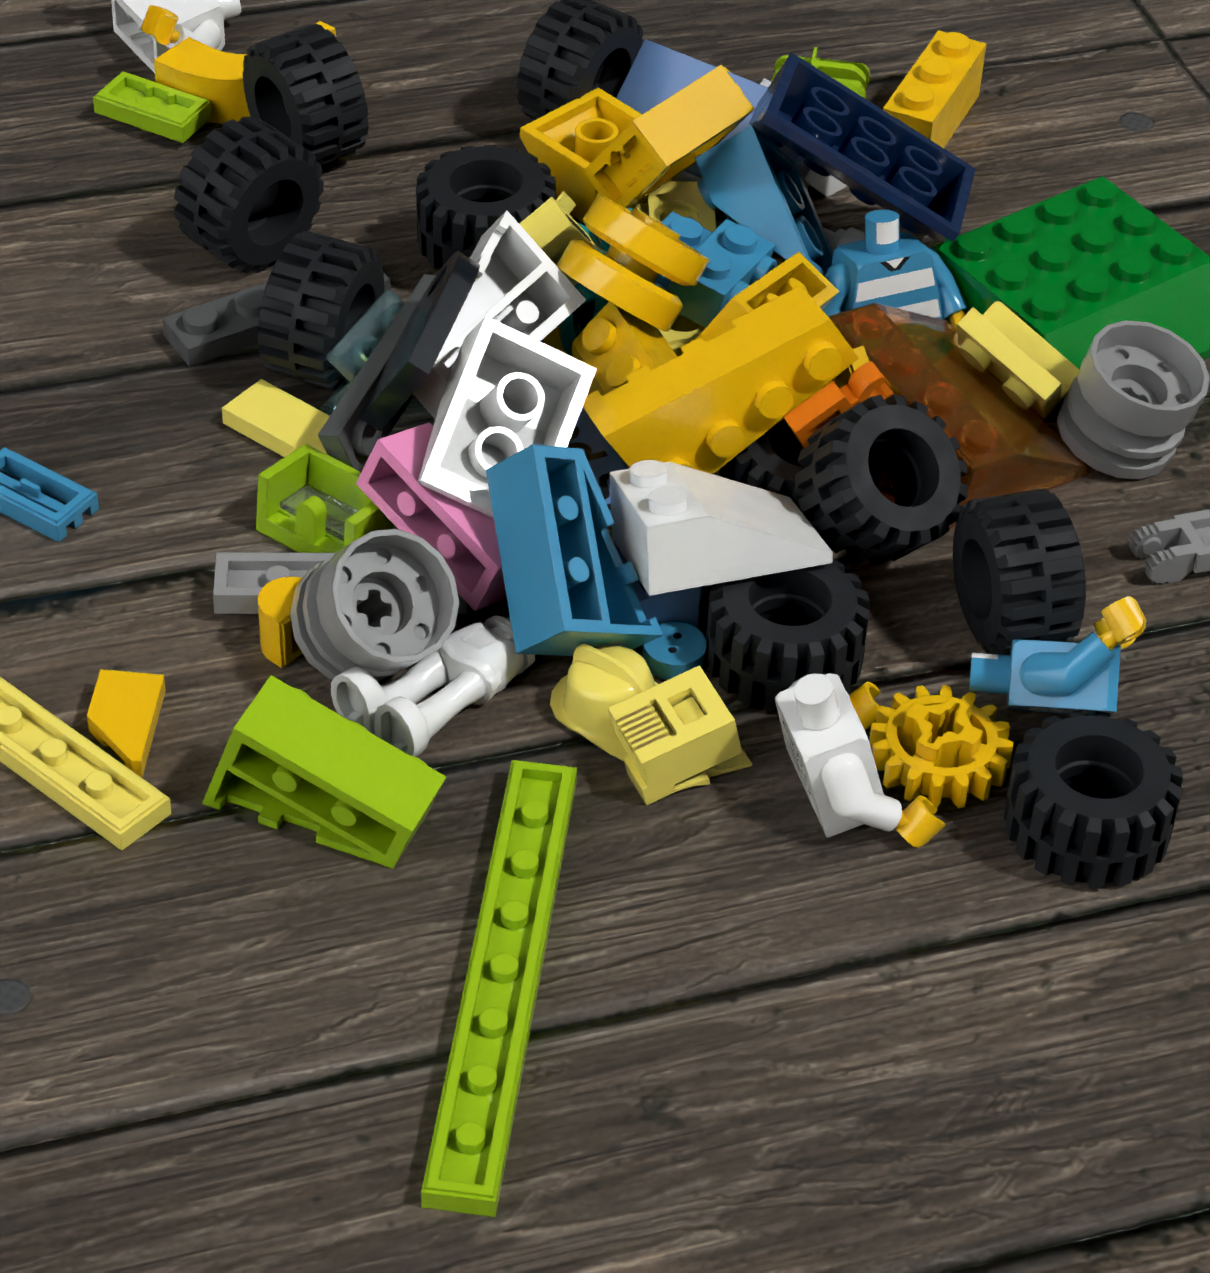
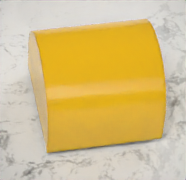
[258,576,303,668]

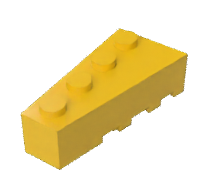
[583,285,859,474]

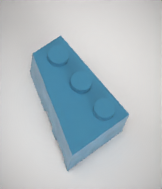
[486,444,663,656]

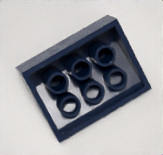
[749,52,976,242]

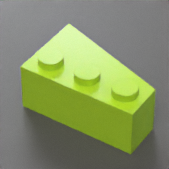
[202,675,446,869]

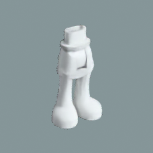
[331,616,535,757]

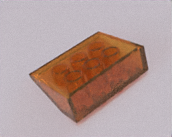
[829,303,1089,507]

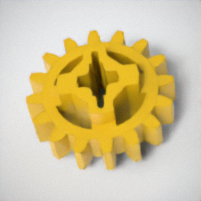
[869,685,1014,808]

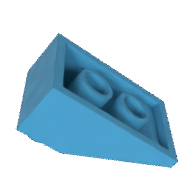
[695,125,833,276]

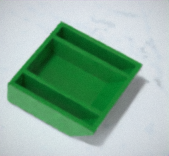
[934,176,1210,409]

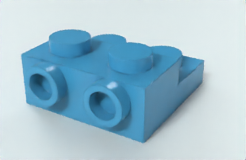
[656,211,777,328]

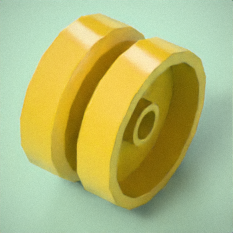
[556,194,710,332]

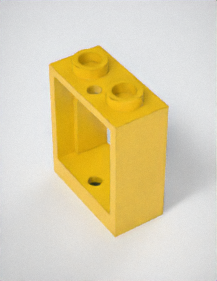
[583,65,755,208]

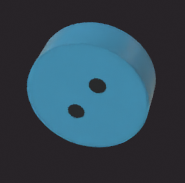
[642,621,707,680]

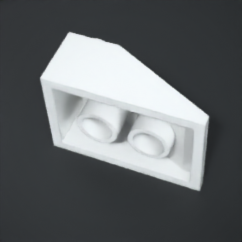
[417,316,597,518]
[610,460,833,596]

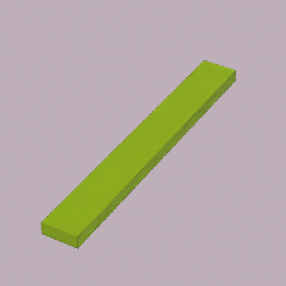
[421,760,577,1217]

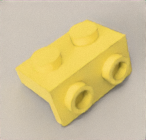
[957,301,1079,419]

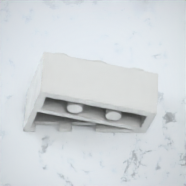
[413,210,586,418]

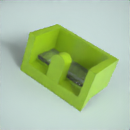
[256,443,398,553]

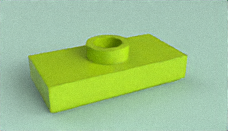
[93,71,212,143]

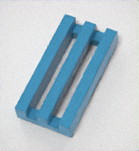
[0,447,99,542]

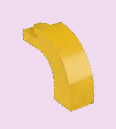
[154,21,336,124]

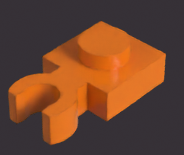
[783,361,894,448]

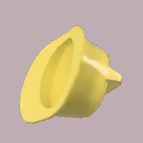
[550,644,658,761]

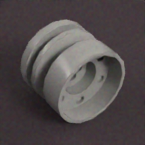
[1057,320,1210,479]
[290,529,459,682]

